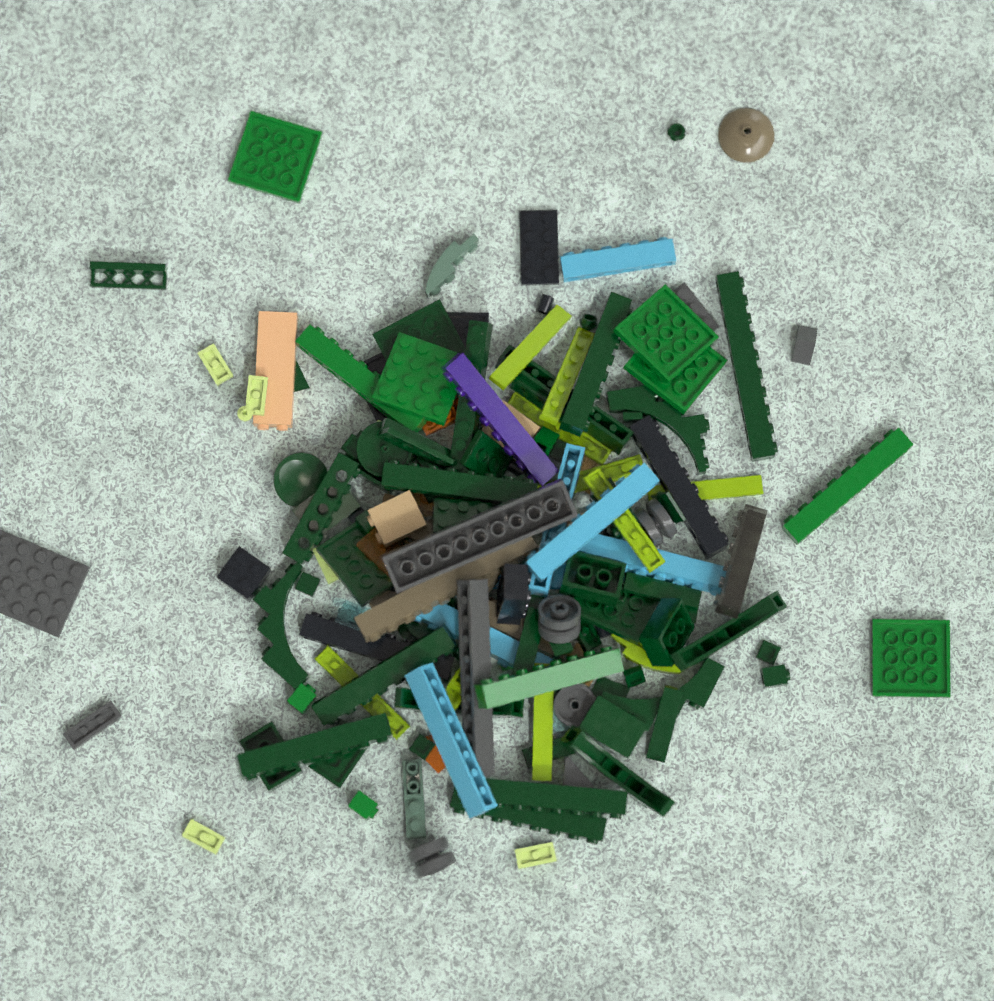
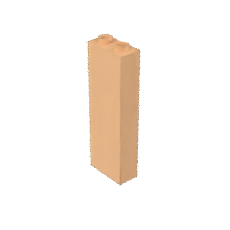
[253,311,298,431]

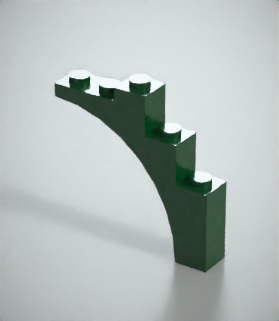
[606,385,710,475]
[253,562,309,690]
[670,591,787,672]
[601,658,725,732]
[394,687,524,718]
[561,725,675,818]

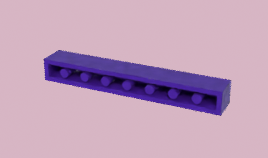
[441,353,559,486]

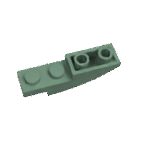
[425,234,479,298]
[402,759,427,839]

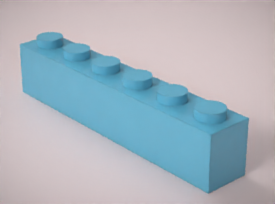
[560,237,676,282]

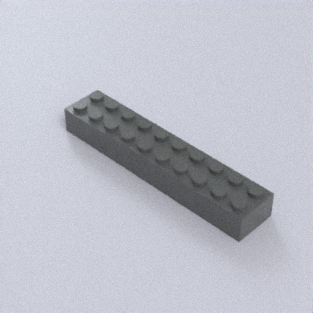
[381,479,578,593]

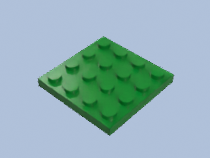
[228,111,323,204]
[613,284,719,384]
[372,332,458,426]
[623,347,728,415]
[872,619,951,698]

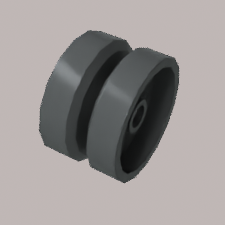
[633,498,678,547]
[538,595,581,644]
[553,684,595,727]
[407,836,457,879]

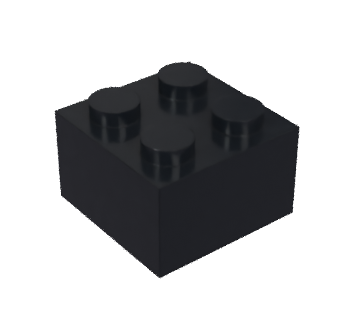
[217,546,272,602]

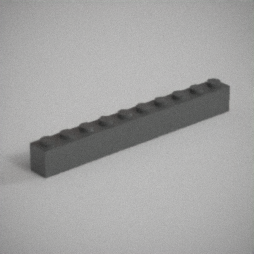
[457,579,495,776]

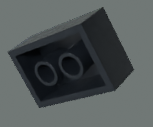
[497,563,531,625]

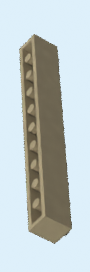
[354,536,538,643]

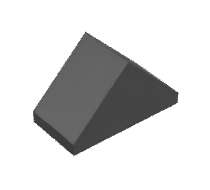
[791,325,818,366]
[562,757,594,788]

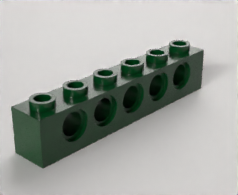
[282,452,361,564]

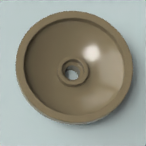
[718,108,775,163]

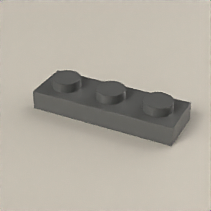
[673,282,719,331]
[63,701,122,750]

